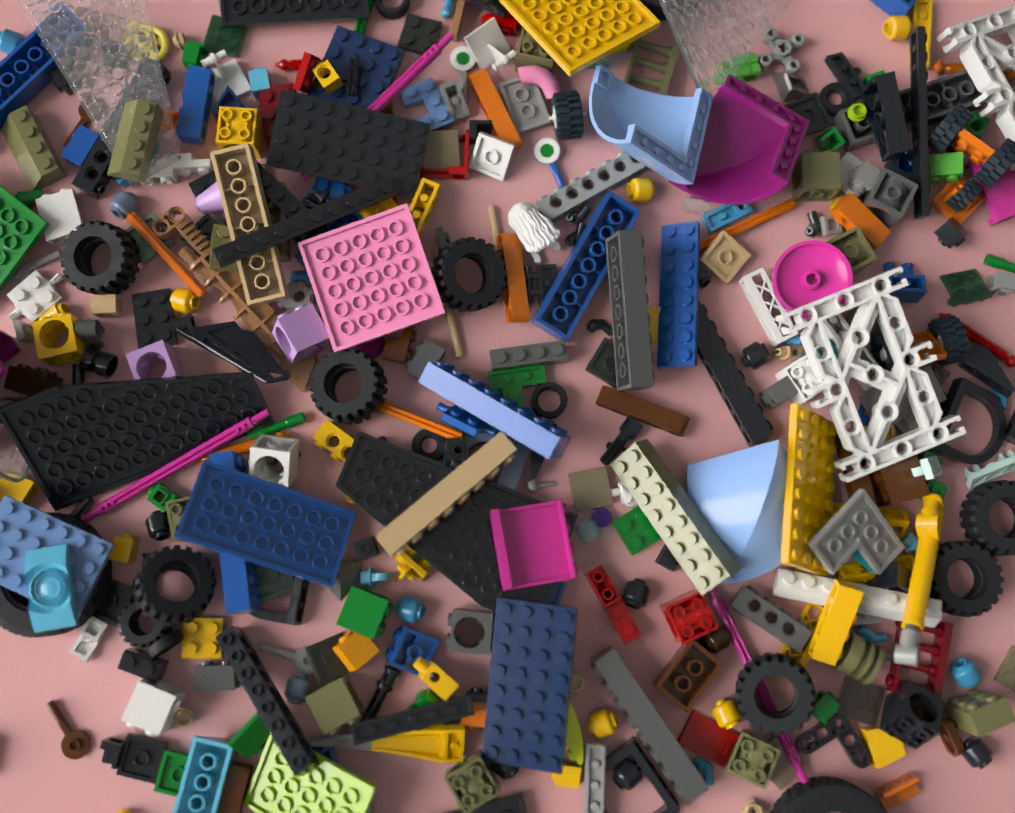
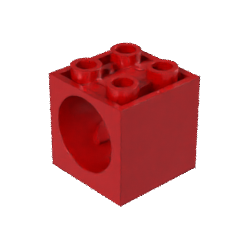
[659,589,719,645]

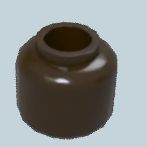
[700,625,731,654]

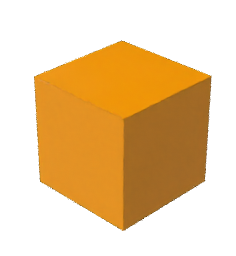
[332,630,379,672]

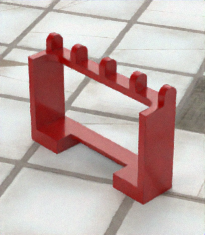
[420,129,469,180]

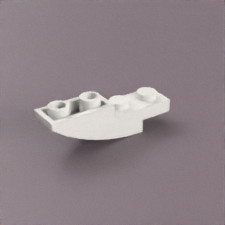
[140,153,214,186]

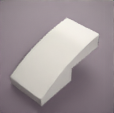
[69,616,109,662]

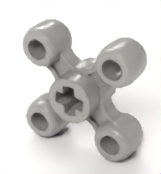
[758,27,805,75]

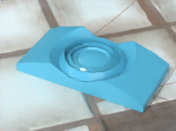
[24,544,78,633]

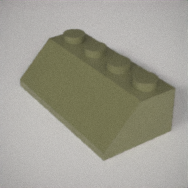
[107,99,164,183]
[1,105,67,190]

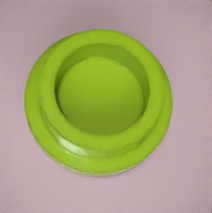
[847,103,867,122]

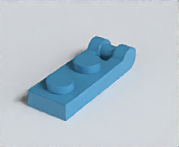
[701,203,755,234]

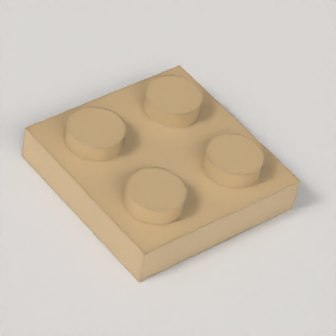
[699,230,751,284]

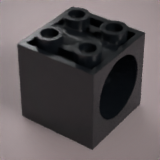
[880,680,944,750]

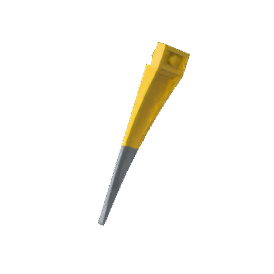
[307,723,465,763]

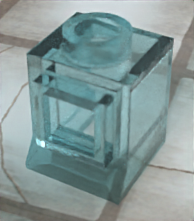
[574,518,602,545]

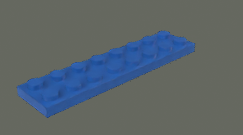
[657,221,700,370]

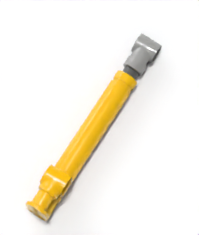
[894,493,945,666]

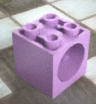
[272,304,330,365]
[125,340,185,380]

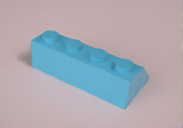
[173,736,237,813]

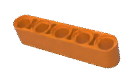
[467,68,522,150]
[497,233,530,323]

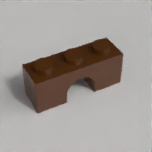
[382,323,420,365]

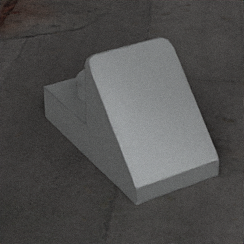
[440,79,470,121]

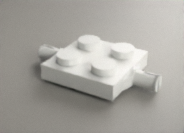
[7,270,64,322]

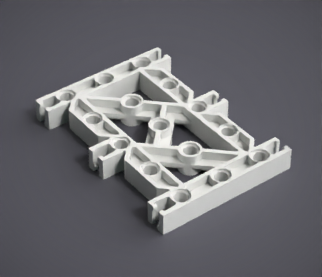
[937,5,1015,171]
[776,266,966,482]

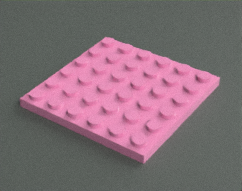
[298,203,446,353]

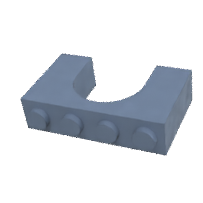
[442,427,530,491]

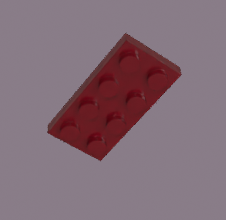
[258,83,297,154]

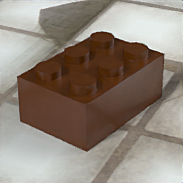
[652,640,724,713]

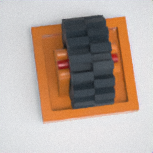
[930,177,985,224]

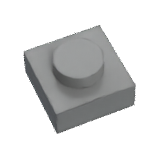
[820,215,843,236]
[13,320,33,344]

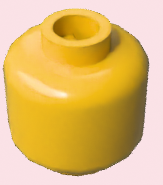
[883,15,913,41]
[626,178,655,202]
[170,287,201,313]
[712,698,742,730]
[587,708,619,738]

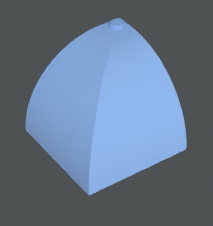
[589,65,714,185]
[687,440,787,585]

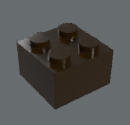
[3,363,64,396]

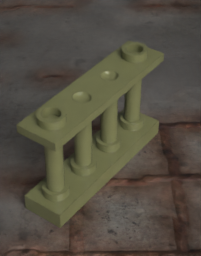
[624,38,682,95]

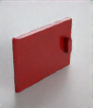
[677,710,739,768]

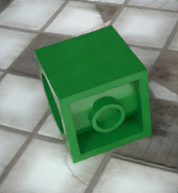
[336,585,394,640]

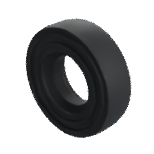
[819,82,852,116]
[412,429,446,461]
[147,629,184,659]

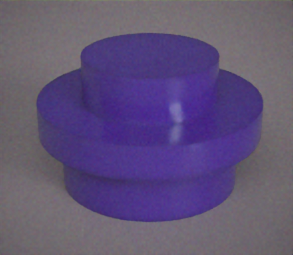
[592,508,611,527]

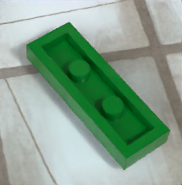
[487,364,546,390]

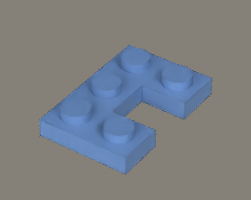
[399,77,455,131]

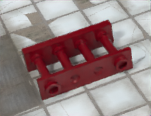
[885,620,954,699]

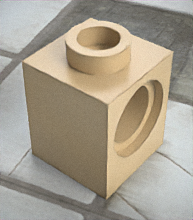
[90,294,122,318]

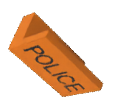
[874,772,921,810]

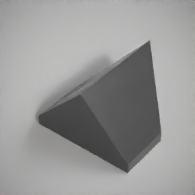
[771,70,809,103]
[328,560,362,601]

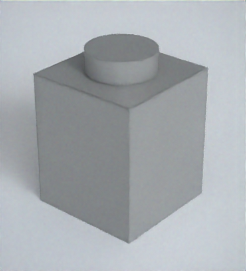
[847,160,881,194]

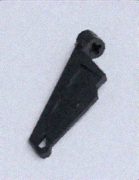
[171,313,291,384]

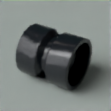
[80,346,118,378]

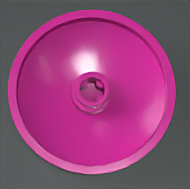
[772,240,853,319]

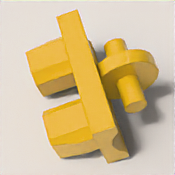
[395,547,431,582]

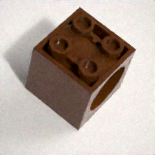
[869,457,930,507]

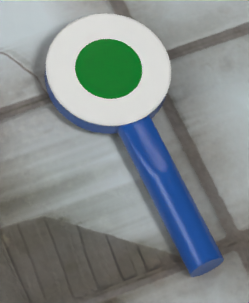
[534,138,566,187]

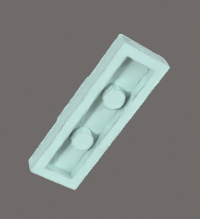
[963,450,1015,490]
[911,455,943,480]

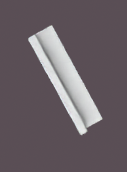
[739,267,798,348]

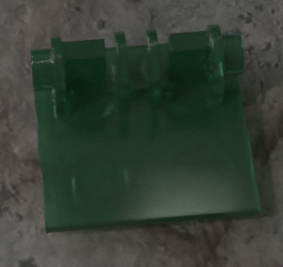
[940,268,992,307]

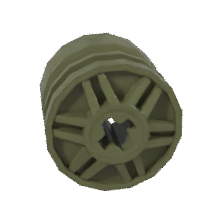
[832,631,885,685]

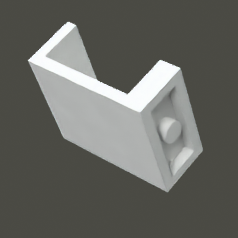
[35,188,83,246]

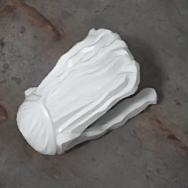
[508,201,561,264]

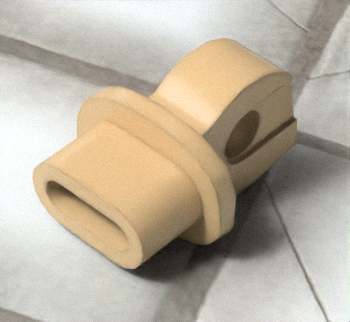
[772,345,803,361]

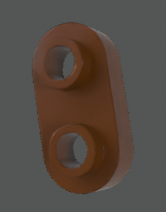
[939,716,965,757]

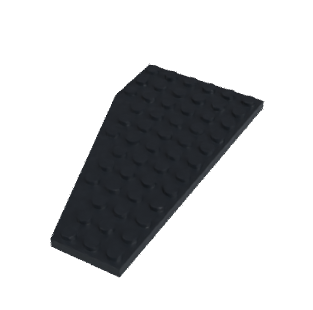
[0,372,275,511]
[336,431,578,612]

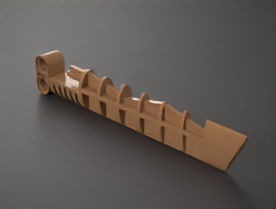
[153,206,318,392]

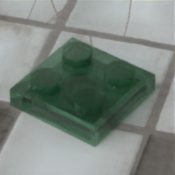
[204,14,248,59]

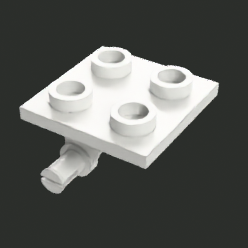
[464,17,516,71]
[201,49,252,101]

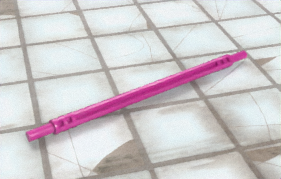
[300,32,454,181]
[81,409,270,522]
[709,587,809,783]

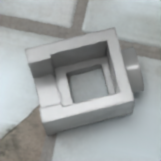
[986,271,1015,296]

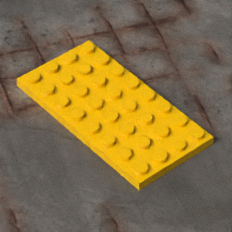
[781,403,837,576]

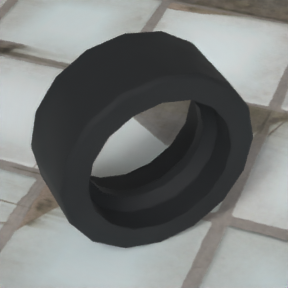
[375,0,410,20]
[531,382,568,419]

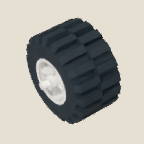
[549,90,586,141]

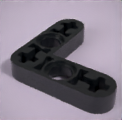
[795,713,871,769]

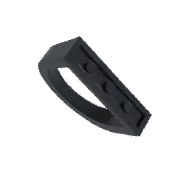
[928,377,1006,465]
[249,577,310,625]
[604,736,680,813]

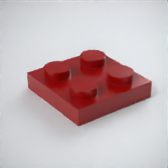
[293,51,320,94]

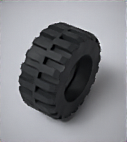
[60,220,141,295]
[431,237,508,313]
[309,348,388,425]
[959,480,1015,555]
[929,541,1004,617]
[133,545,216,627]
[735,652,817,736]

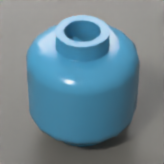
[0,29,24,54]
[395,595,426,624]
[950,657,982,688]

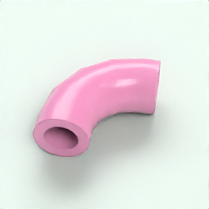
[517,65,563,99]

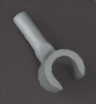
[526,479,555,492]

